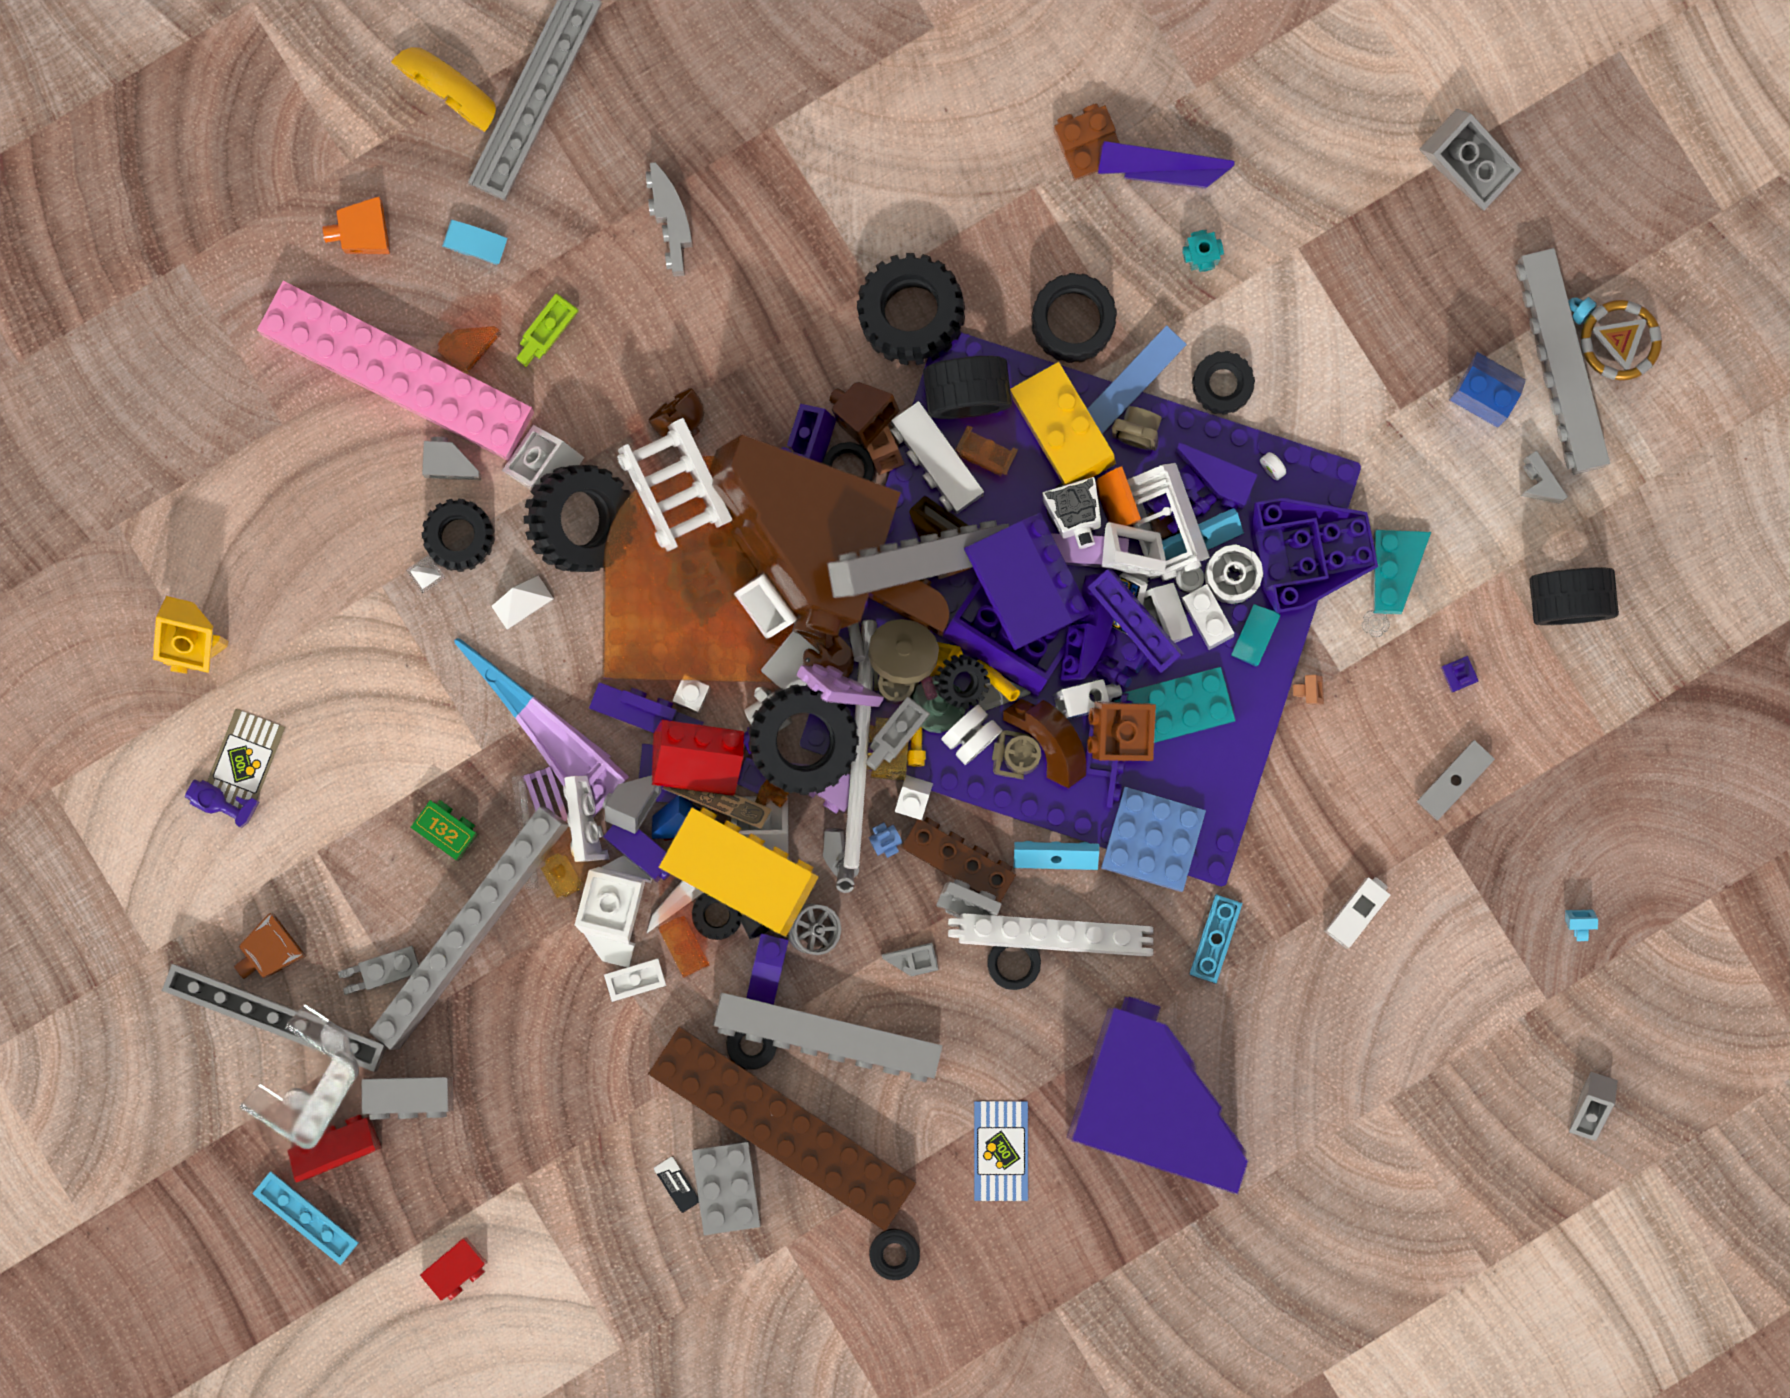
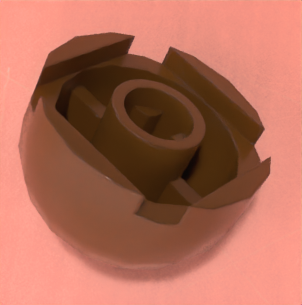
[648,388,705,437]

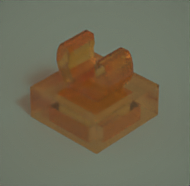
[755,779,789,807]

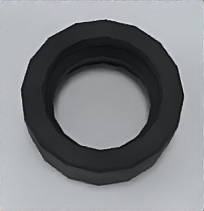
[822,442,874,482]
[987,946,1041,990]

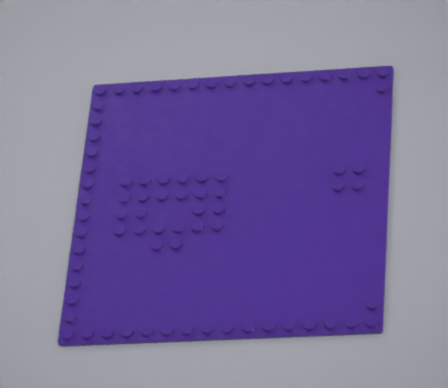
[800,332,1361,887]

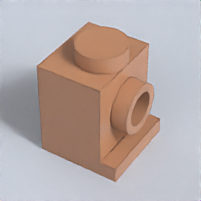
[867,425,904,475]

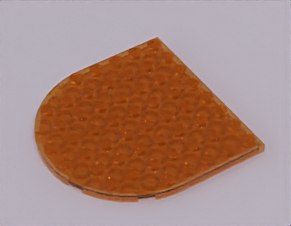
[602,456,826,683]

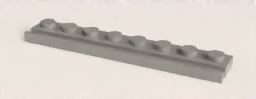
[468,0,602,201]

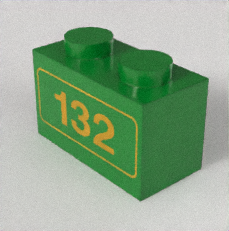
[410,799,478,861]

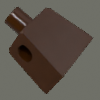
[829,382,900,448]

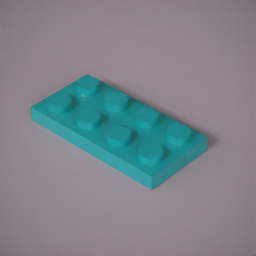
[1113,667,1235,743]

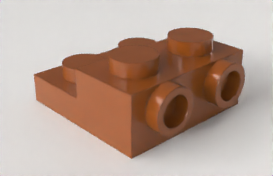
[1053,103,1120,181]
[1087,702,1156,761]

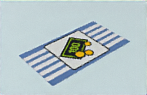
[974,1101,1028,1201]

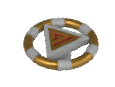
[1580,300,1662,381]

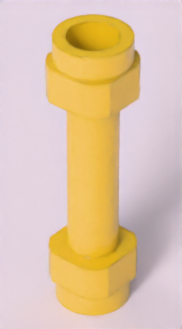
[907,727,926,767]

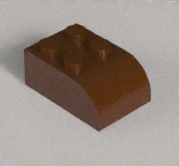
[868,578,949,637]

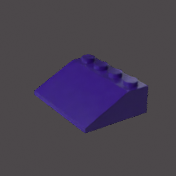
[964,512,1091,650]
[943,580,1078,696]

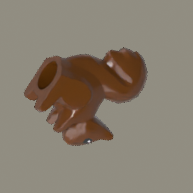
[803,635,854,678]

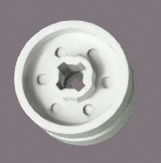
[941,704,1003,765]

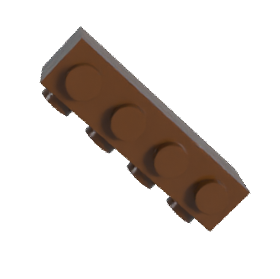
[901,817,1016,903]

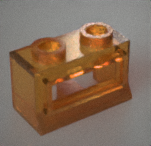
[956,425,1018,477]
[658,916,710,978]

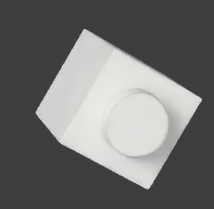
[673,675,711,714]
[895,775,933,820]

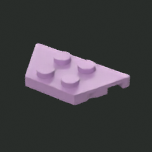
[797,664,884,707]

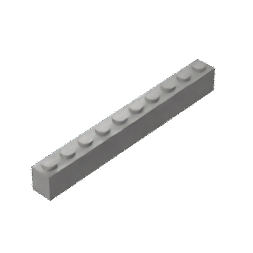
[369,807,569,1050]

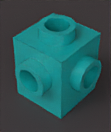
[1182,230,1224,272]

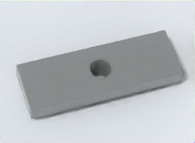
[1416,740,1495,821]

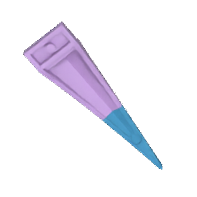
[454,638,629,817]

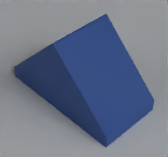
[652,795,701,839]

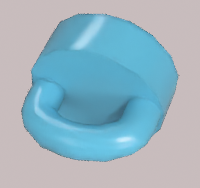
[1568,297,1597,325]

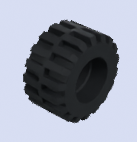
[421,498,495,572]

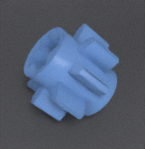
[868,822,903,858]

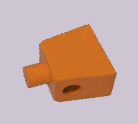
[323,197,390,254]

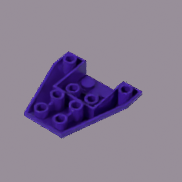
[1252,498,1378,613]

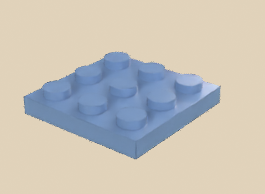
[1101,787,1206,892]

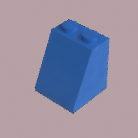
[1450,352,1526,428]

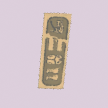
[662,786,772,829]

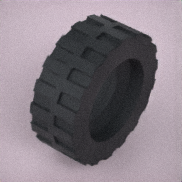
[1192,351,1255,415]

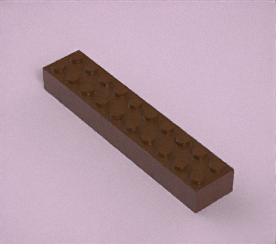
[648,1026,916,1231]

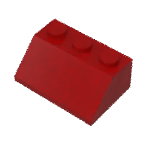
[652,720,744,796]
[287,1114,382,1183]

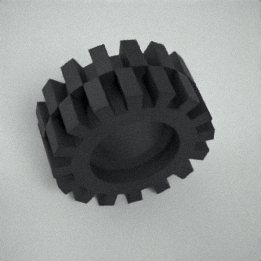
[934,654,990,709]

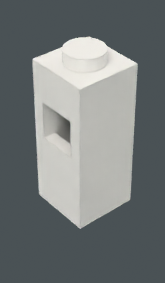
[1324,877,1390,949]

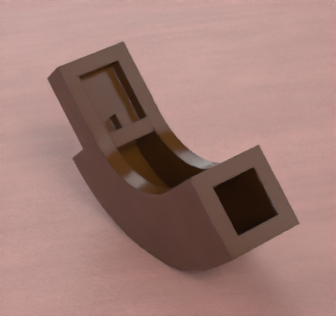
[1003,699,1086,789]

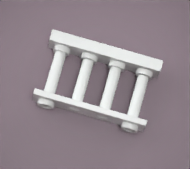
[617,418,732,552]

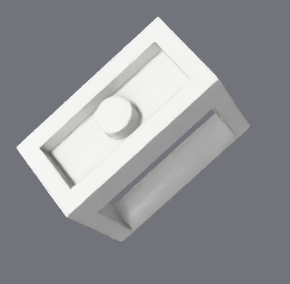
[1102,522,1166,577]
[734,573,798,639]

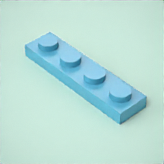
[252,1171,360,1265]

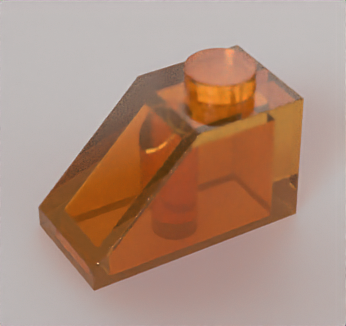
[437,326,501,374]

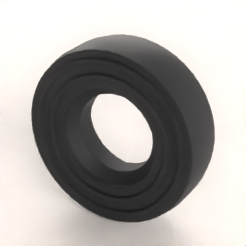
[726,1031,777,1070]
[869,1229,920,1280]

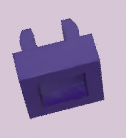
[1440,656,1479,693]

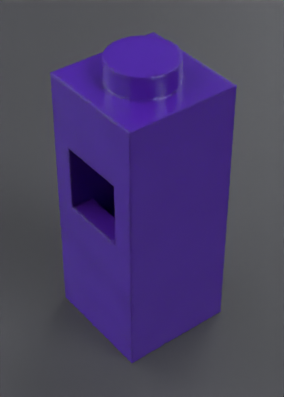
[603,825,671,883]

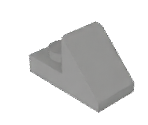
[1521,451,1568,504]

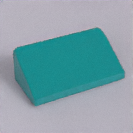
[1231,604,1281,667]

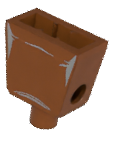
[234,913,306,979]

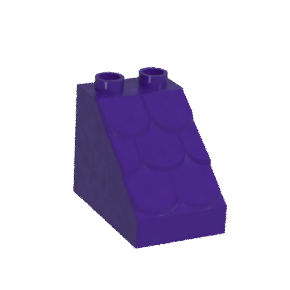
[1067,996,1248,1194]

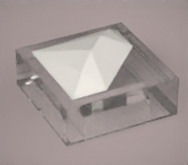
[406,555,446,594]

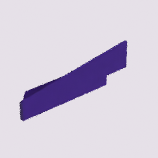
[1097,141,1235,189]

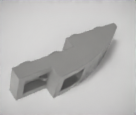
[646,163,693,277]

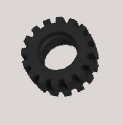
[692,893,743,940]

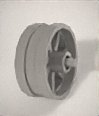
[787,903,841,955]

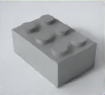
[362,1077,454,1119]
[692,1141,761,1235]

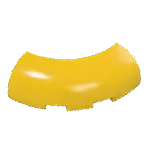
[391,47,496,132]

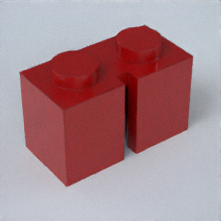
[420,1237,487,1301]

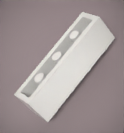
[890,401,984,515]

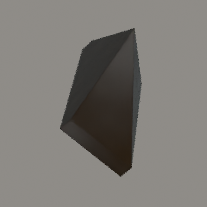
[909,496,968,541]

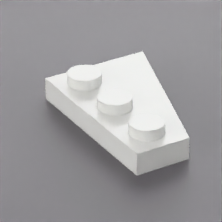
[564,776,610,862]

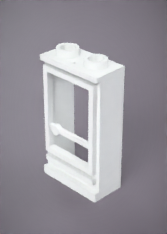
[1127,463,1210,581]

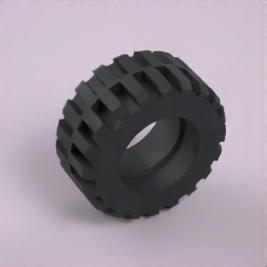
[857,253,965,365]
[523,465,637,572]
[748,684,859,795]

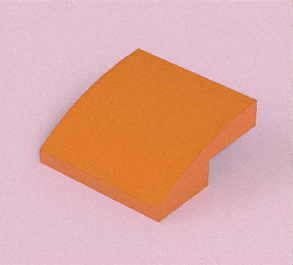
[1095,466,1141,526]

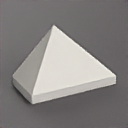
[492,576,554,630]

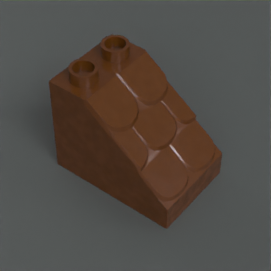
[709,434,901,641]

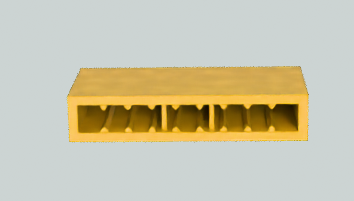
[659,807,819,937]

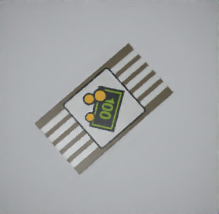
[207,709,285,809]

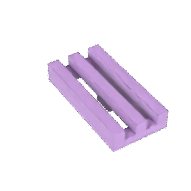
[524,767,567,821]

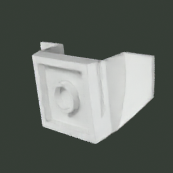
[575,855,652,968]

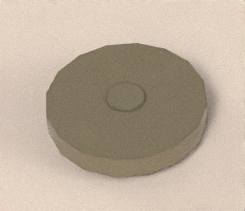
[868,619,939,684]

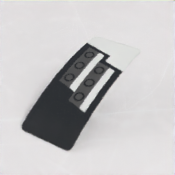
[654,1157,699,1213]

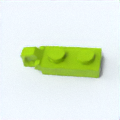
[516,293,579,367]

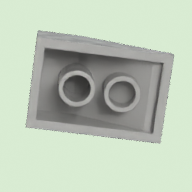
[1419,109,1522,210]

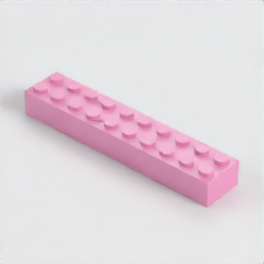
[257,281,534,461]

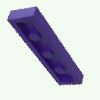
[1087,568,1184,673]

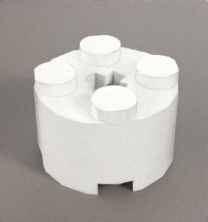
[1204,545,1263,604]

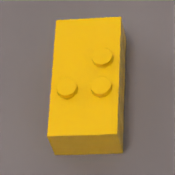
[1010,362,1116,486]

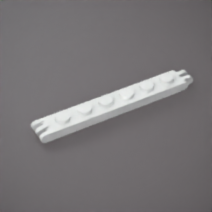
[948,914,1153,956]

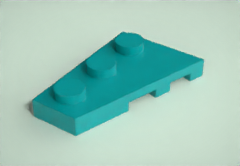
[1373,530,1431,614]

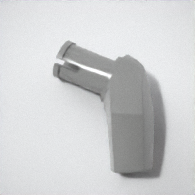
[823,828,859,893]

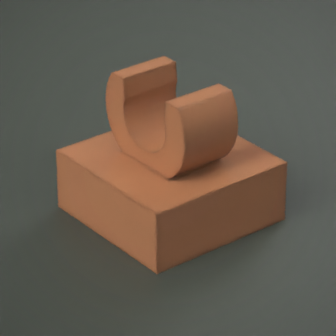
[1293,675,1324,705]

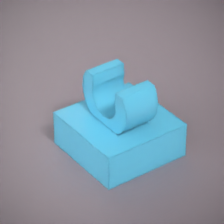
[1565,910,1598,941]

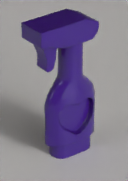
[185,779,260,828]

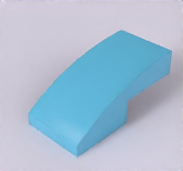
[442,220,508,265]

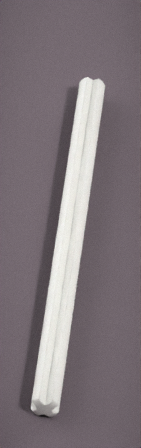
[844,620,877,869]

